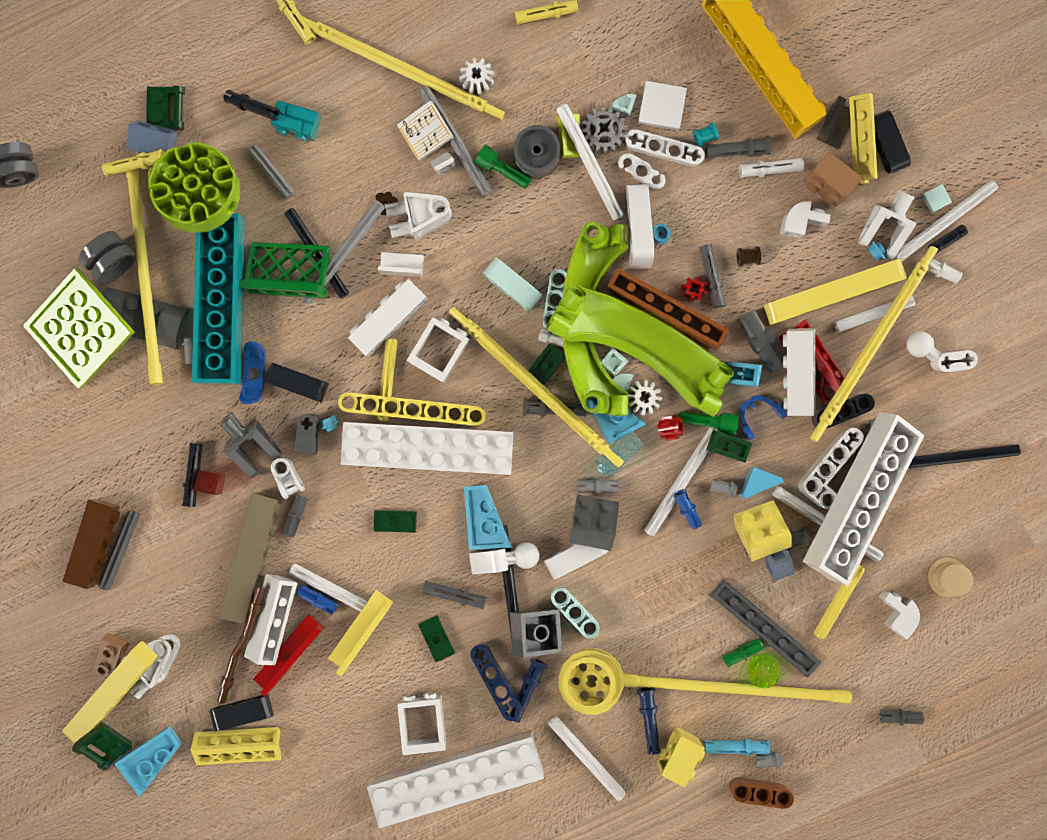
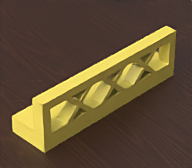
[849,93,877,185]
[328,590,393,676]
[191,727,282,765]

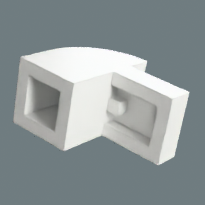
[780,202,831,239]
[878,590,920,640]

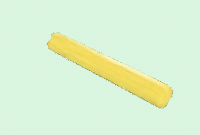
[377,339,397,422]
[814,565,865,640]

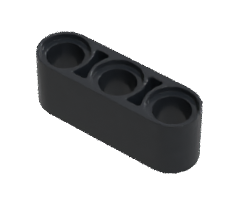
[874,110,911,174]
[265,362,329,403]
[811,393,875,428]
[209,694,274,732]

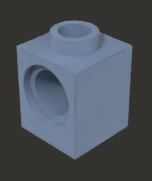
[765,549,794,581]

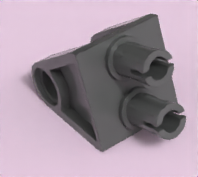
[220,412,283,478]

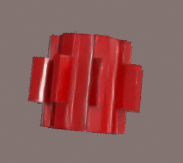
[681,276,707,303]
[657,415,684,441]

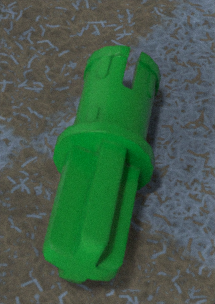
[722,638,764,668]

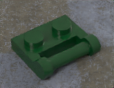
[146,85,185,130]
[72,722,132,771]

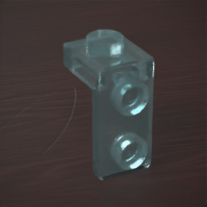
[595,430,644,477]

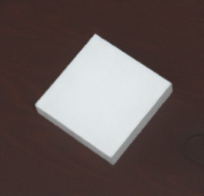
[638,81,687,131]

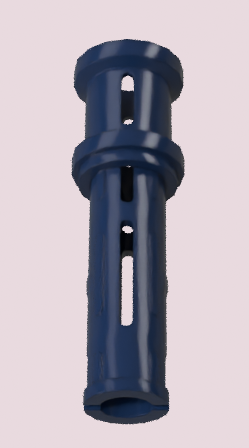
[509,657,548,723]
[636,687,661,755]

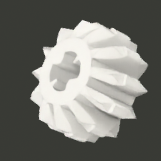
[459,58,495,95]
[628,380,662,416]

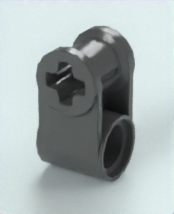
[294,414,319,455]

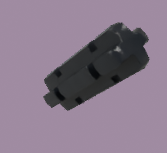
[928,225,968,254]

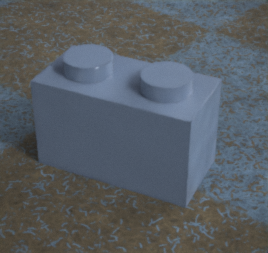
[126,120,178,154]

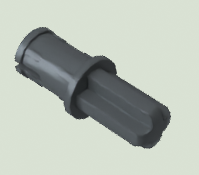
[283,494,309,537]
[879,709,925,726]

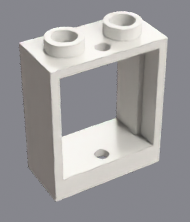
[406,317,470,383]
[397,692,447,755]

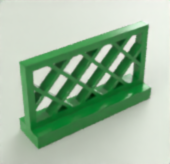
[239,242,331,299]

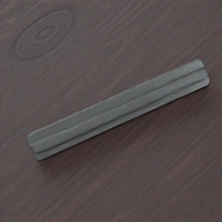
[98,510,140,591]

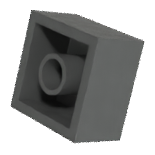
[569,494,619,551]
[510,608,562,658]

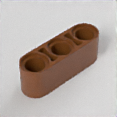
[729,777,794,809]

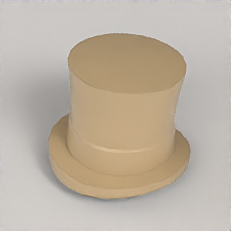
[927,557,973,597]

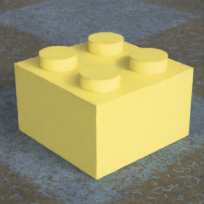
[734,500,792,561]
[657,726,705,787]

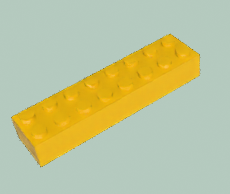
[701,0,827,140]

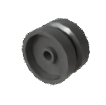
[514,125,560,178]
[0,142,39,188]
[78,231,136,285]

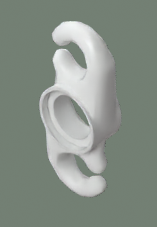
[618,153,666,189]

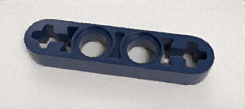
[470,644,522,721]

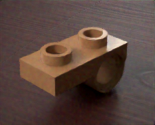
[92,634,129,679]

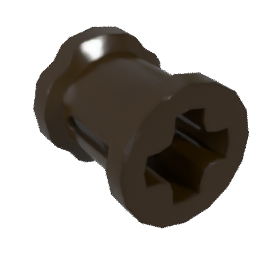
[736,246,761,267]

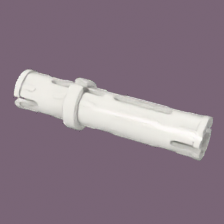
[739,157,804,178]

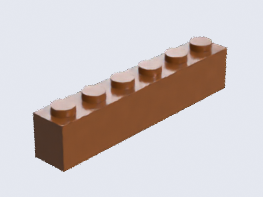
[606,268,729,351]

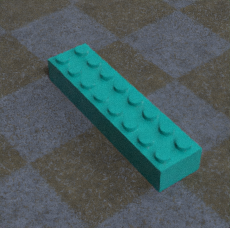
[192,213,245,385]

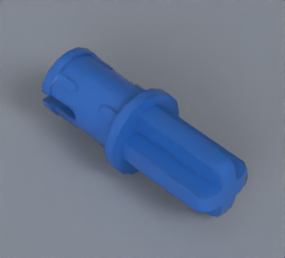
[673,489,702,529]
[296,585,338,616]

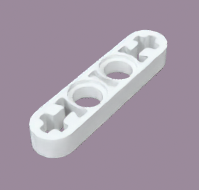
[625,130,705,167]

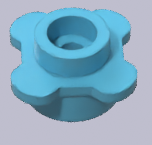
[867,241,886,261]

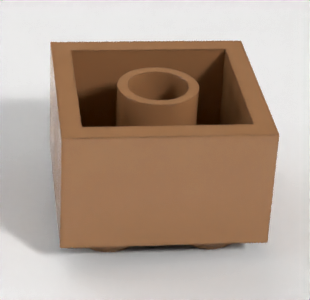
[803,152,862,207]

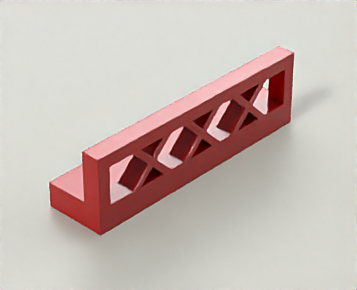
[779,319,845,406]
[253,614,325,697]

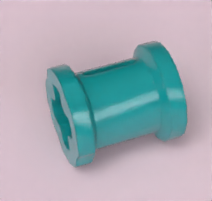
[692,122,719,147]

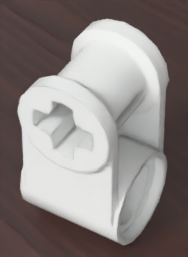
[271,457,305,499]

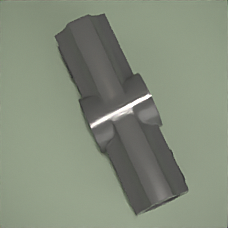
[738,310,783,373]

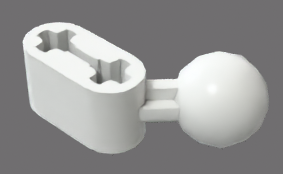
[906,331,978,372]
[469,542,539,574]

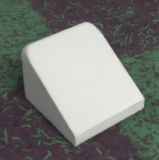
[430,152,455,175]

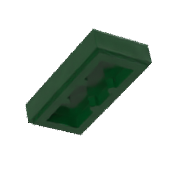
[418,615,455,663]

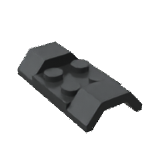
[102,287,189,350]

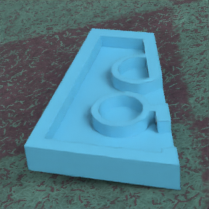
[589,397,646,444]
[464,485,512,550]
[114,725,182,797]

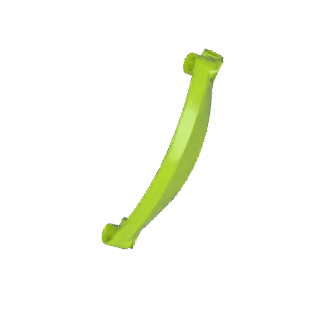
[562,221,628,416]
[546,284,734,417]

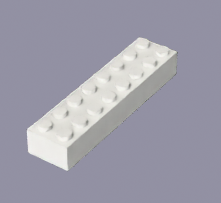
[802,412,924,586]
[340,422,514,475]
[367,731,544,828]

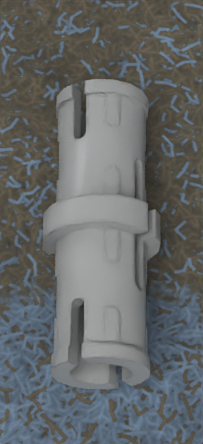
[577,478,620,495]

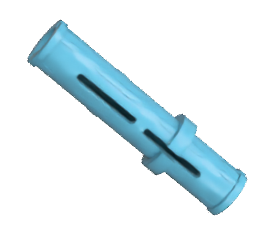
[704,738,770,756]

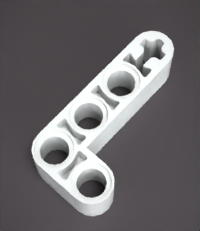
[626,184,654,270]
[799,428,863,509]

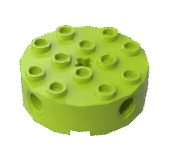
[148,142,241,233]

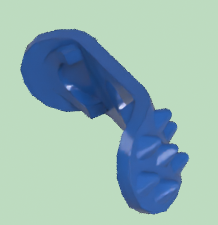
[239,342,266,404]

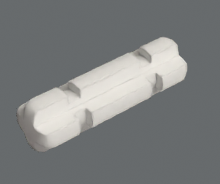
[538,329,564,347]

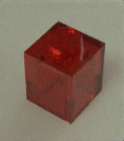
[194,469,226,495]

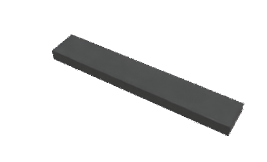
[710,579,821,678]

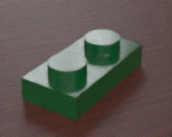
[528,343,566,385]
[706,430,752,463]
[373,510,417,533]

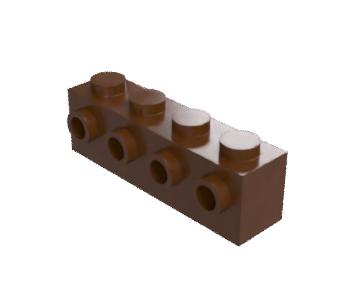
[62,499,120,589]

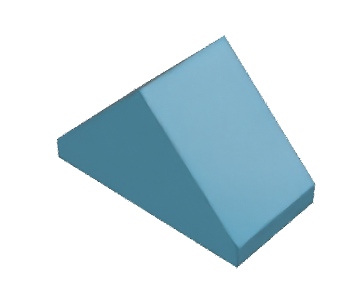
[724,362,762,388]
[739,467,784,499]

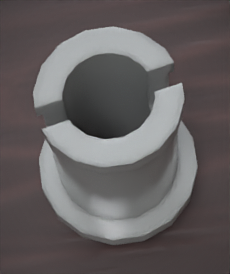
[182,338,193,364]
[709,479,737,498]
[755,751,783,769]

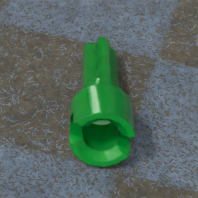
[474,144,531,189]
[679,411,739,435]

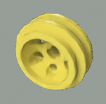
[559,648,624,715]

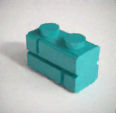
[271,100,321,142]

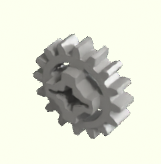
[581,106,627,154]

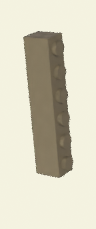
[220,493,282,624]

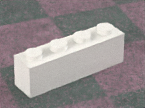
[348,279,428,358]
[783,328,816,416]
[244,574,297,665]

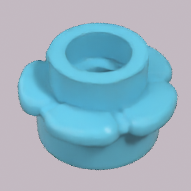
[652,223,671,244]
[319,415,339,432]

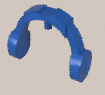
[740,395,787,441]

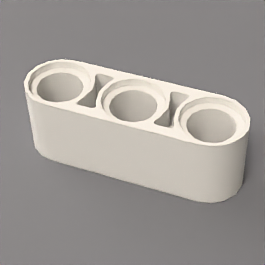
[544,544,608,580]

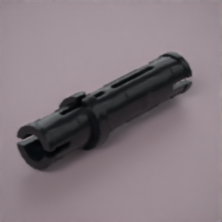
[223,90,280,121]
[182,443,203,507]

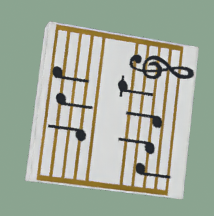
[397,101,454,161]

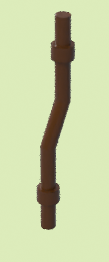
[217,585,265,704]

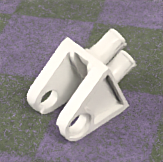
[858,190,917,260]
[385,192,452,240]
[121,634,180,699]

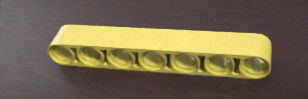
[763,259,907,325]
[338,393,486,426]
[62,641,159,743]

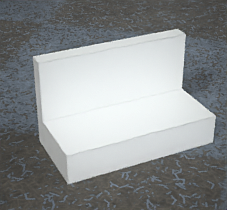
[378,252,424,277]

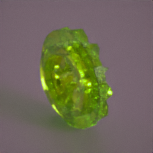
[747,654,781,688]

